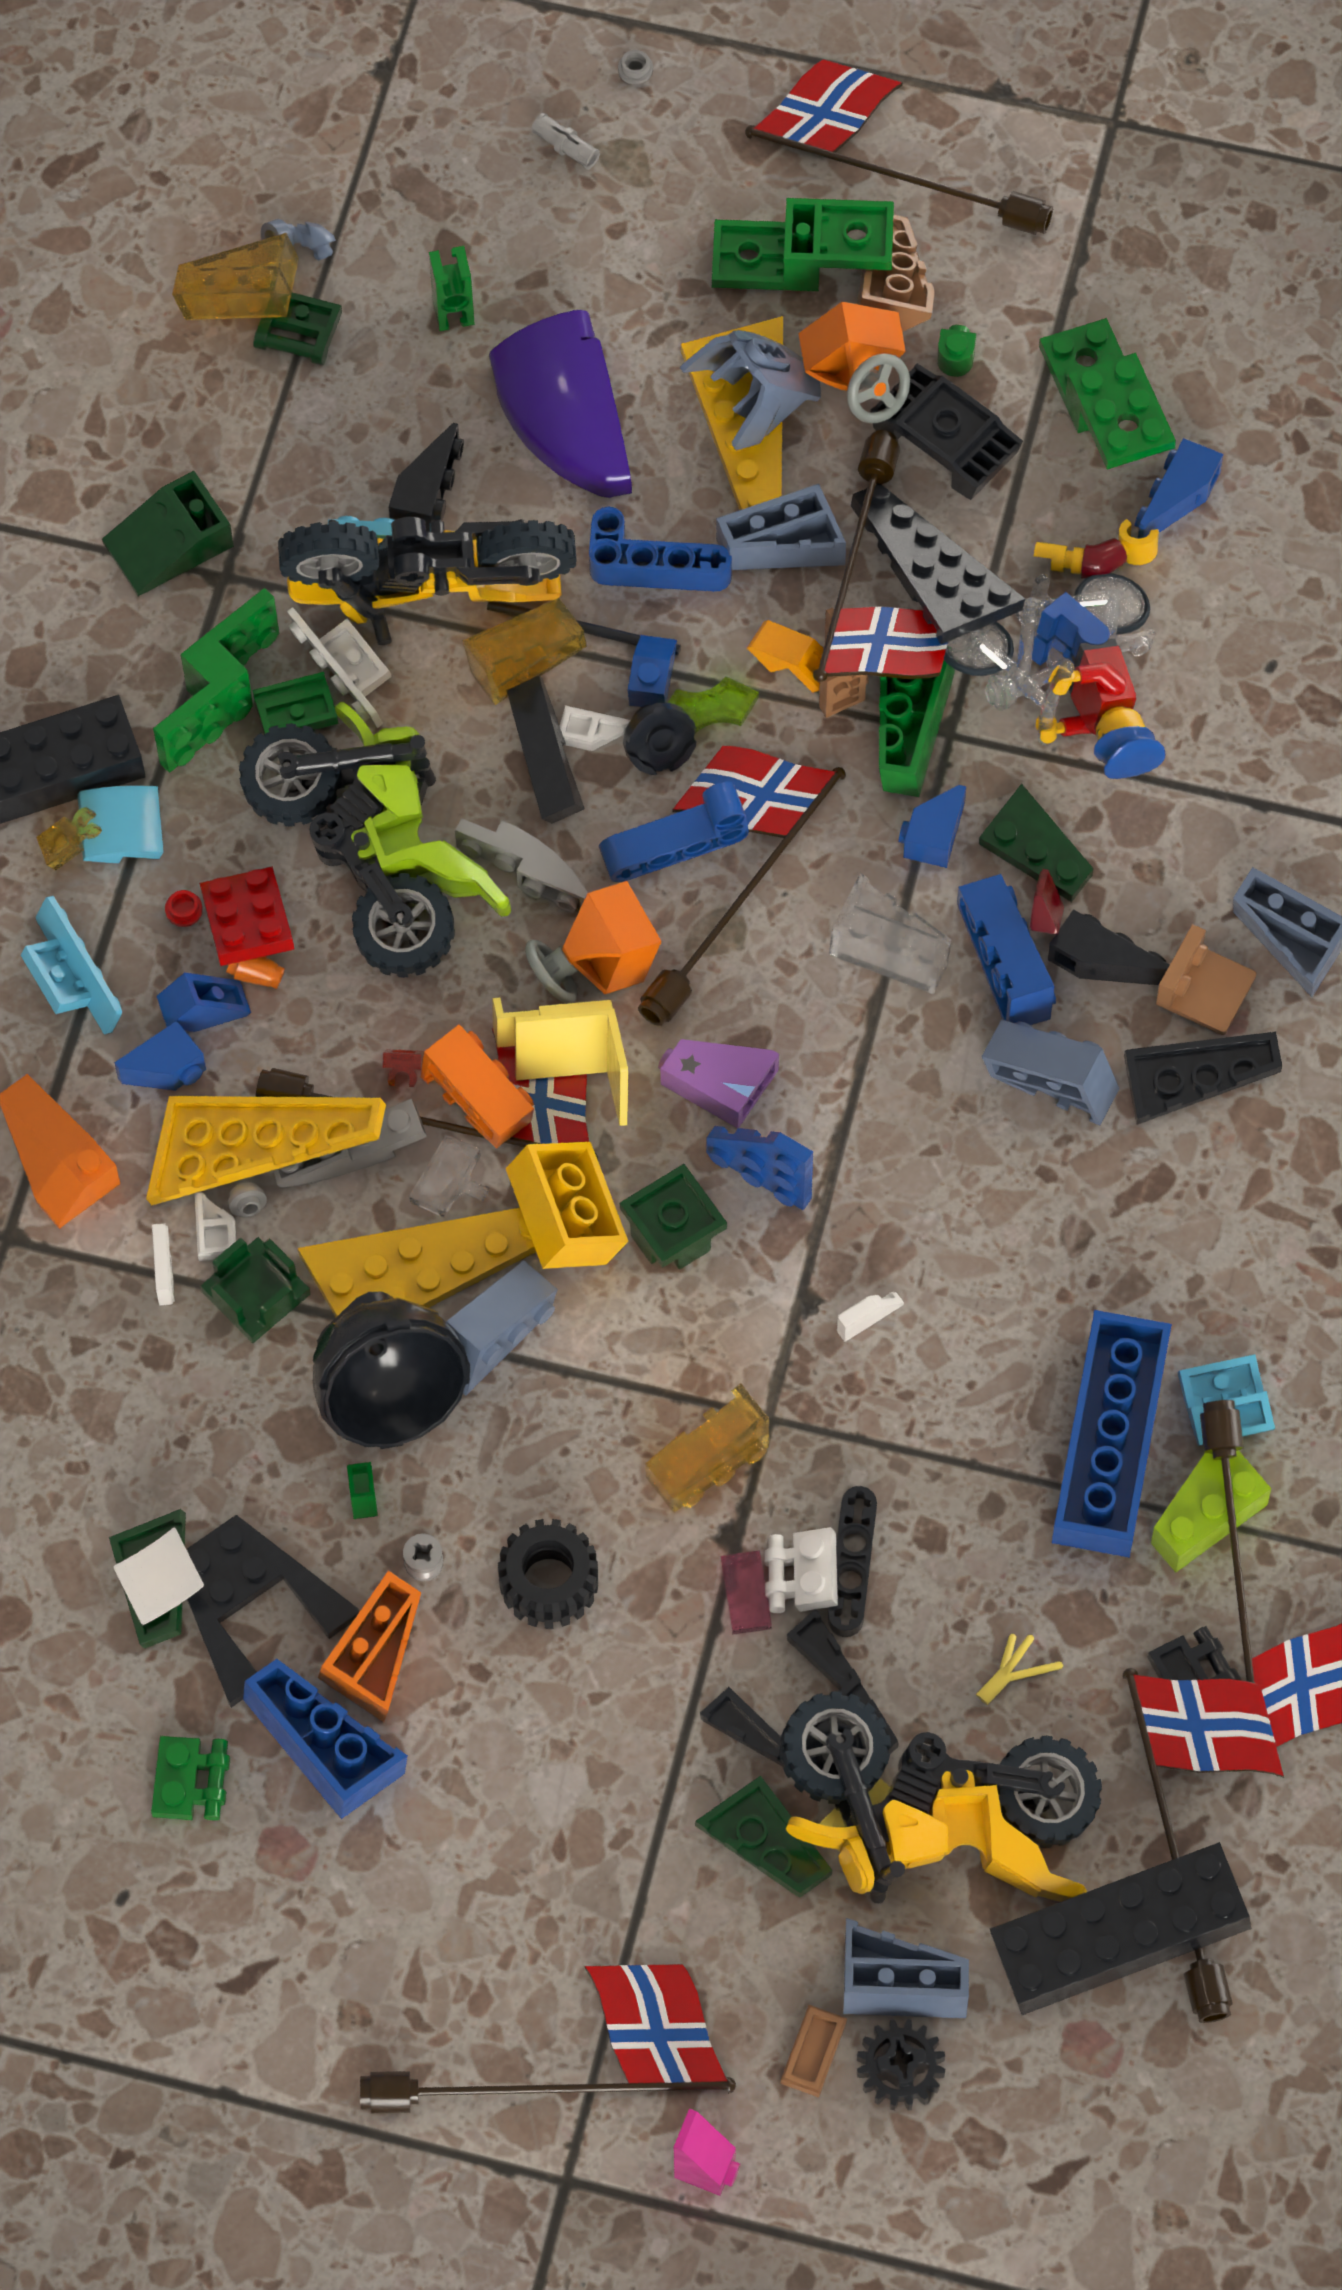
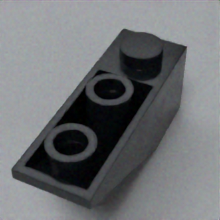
[388,423,464,532]
[1048,909,1170,985]

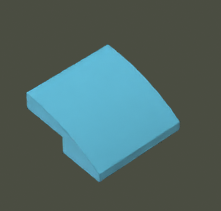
[78,786,163,863]
[1177,1354,1275,1446]

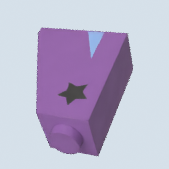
[658,1039,779,1128]

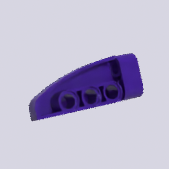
[489,310,632,498]

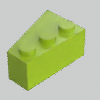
[1151,1450,1272,1573]

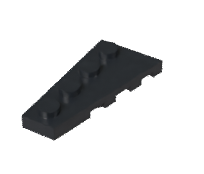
[1124,1031,1282,1125]

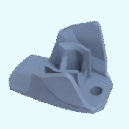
[680,330,821,450]

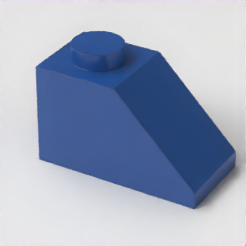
[628,635,677,707]
[898,785,966,868]
[156,972,251,1032]
[114,1021,206,1091]

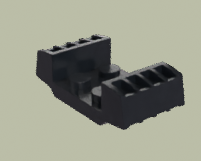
[870,363,1023,500]

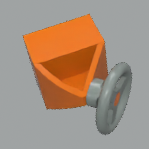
[798,302,910,423]
[525,881,662,1004]

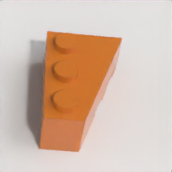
[420,1024,534,1149]
[318,1570,421,1722]

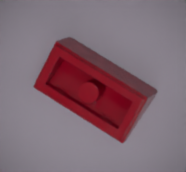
[1029,869,1064,934]

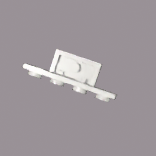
[287,607,392,728]

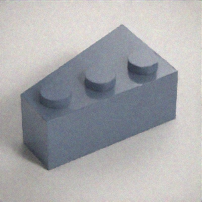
[716,484,846,570]
[1233,867,1342,997]
[982,1019,1119,1126]
[446,1260,558,1395]
[843,1918,969,2018]

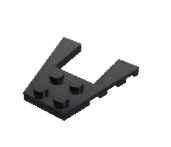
[186,1515,360,1708]
[700,1609,899,1770]

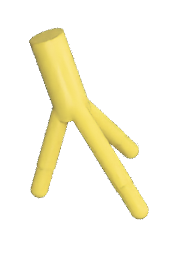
[976,1634,1063,1705]

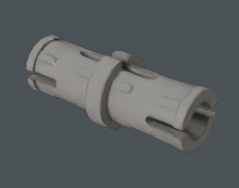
[531,113,600,170]

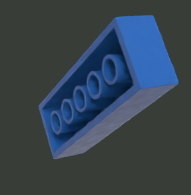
[1052,1310,1172,1558]

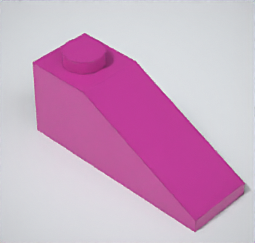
[673,2108,740,2196]

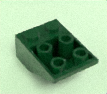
[102,471,234,597]

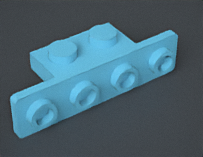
[21,896,122,1034]

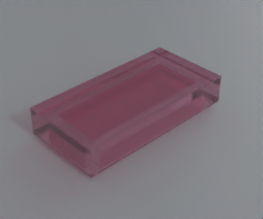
[721,1550,772,1635]

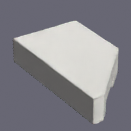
[559,705,630,751]
[195,1191,236,1261]
[152,1223,175,1306]
[837,1292,904,1342]

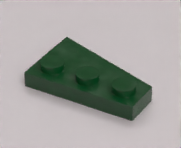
[979,783,1094,902]
[695,1776,833,1898]

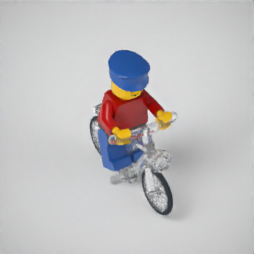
[944,573,1166,779]

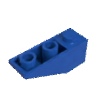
[1134,438,1224,539]

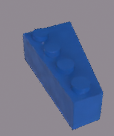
[957,874,1056,1025]
[243,1659,408,1819]

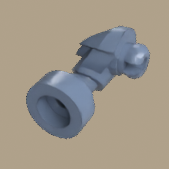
[261,219,336,261]

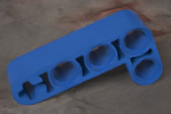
[589,506,732,592]
[599,781,749,882]

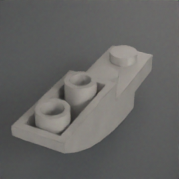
[455,818,588,913]
[273,1098,427,1188]

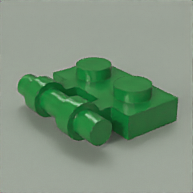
[151,1736,231,1821]

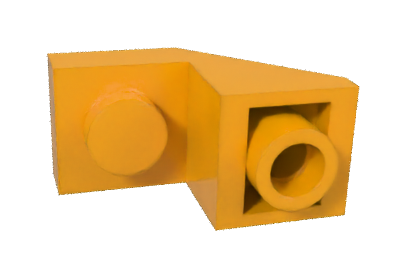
[747,620,824,693]

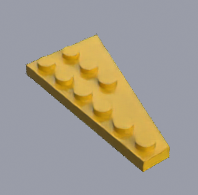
[681,316,783,510]
[146,1096,386,1205]
[298,1208,536,1317]

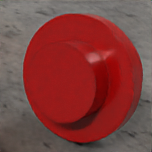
[165,890,203,927]

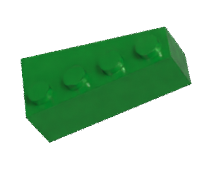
[879,648,955,797]

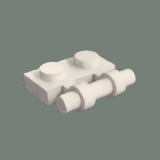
[764,1527,838,1613]

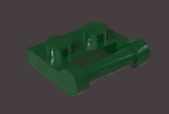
[253,287,342,365]

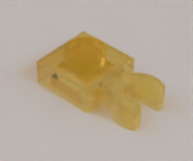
[36,807,102,871]

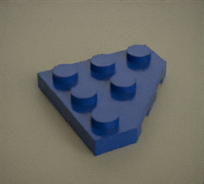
[706,1126,813,1210]

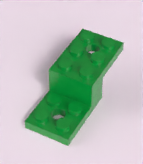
[712,198,894,291]
[1039,318,1176,470]
[153,588,280,773]

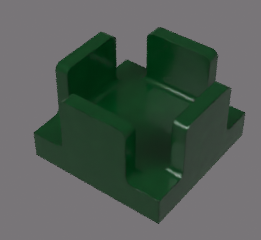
[619,1164,727,1269]
[200,1237,311,1343]

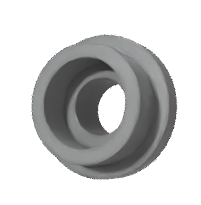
[618,50,653,84]
[228,1182,267,1217]

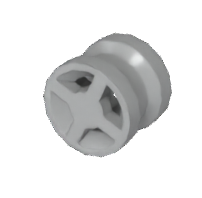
[403,1534,444,1582]

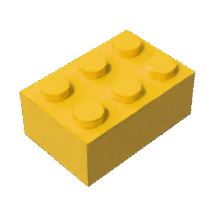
[505,1142,629,1269]

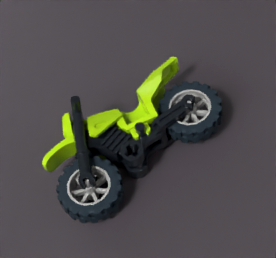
[239,702,511,978]

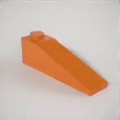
[0,1074,120,1229]

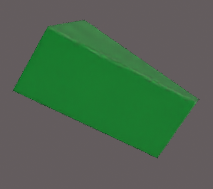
[347,1462,378,1519]

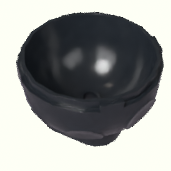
[312,1291,470,1449]

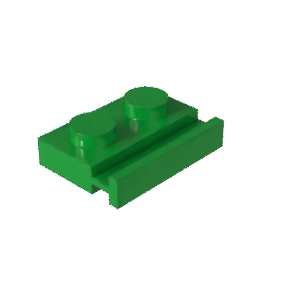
[252,671,339,734]

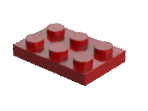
[199,866,295,966]

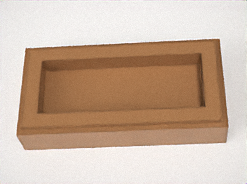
[780,2005,847,2097]

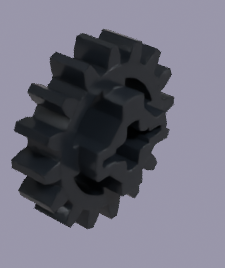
[857,2019,946,2111]

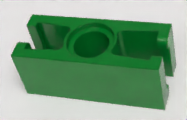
[429,246,475,331]

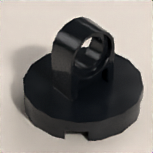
[623,703,697,775]

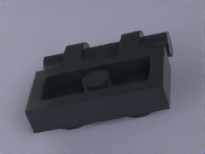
[1147,1626,1242,1681]

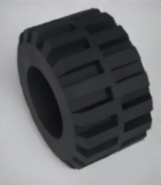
[498,1519,599,1629]

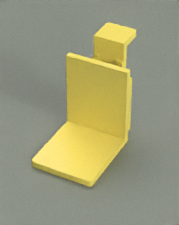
[492,997,628,1126]

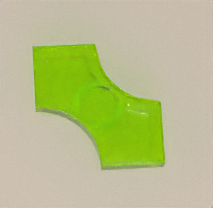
[668,676,759,734]

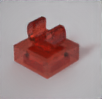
[382,1049,424,1087]

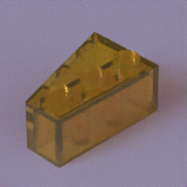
[172,233,299,320]
[462,598,587,705]
[645,1383,769,1512]

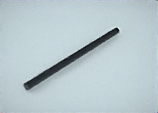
[487,601,681,656]

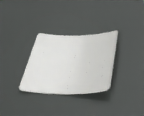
[114,1528,204,1625]

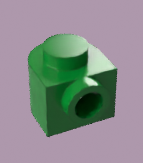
[937,325,977,377]

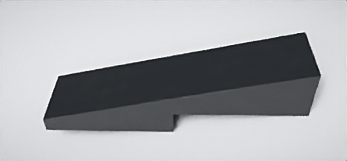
[506,676,585,824]

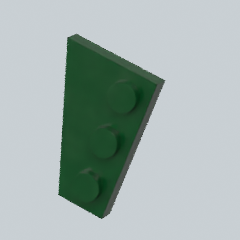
[109,1509,186,1649]

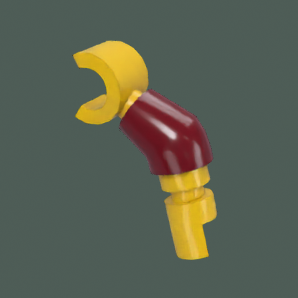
[1033,519,1159,579]

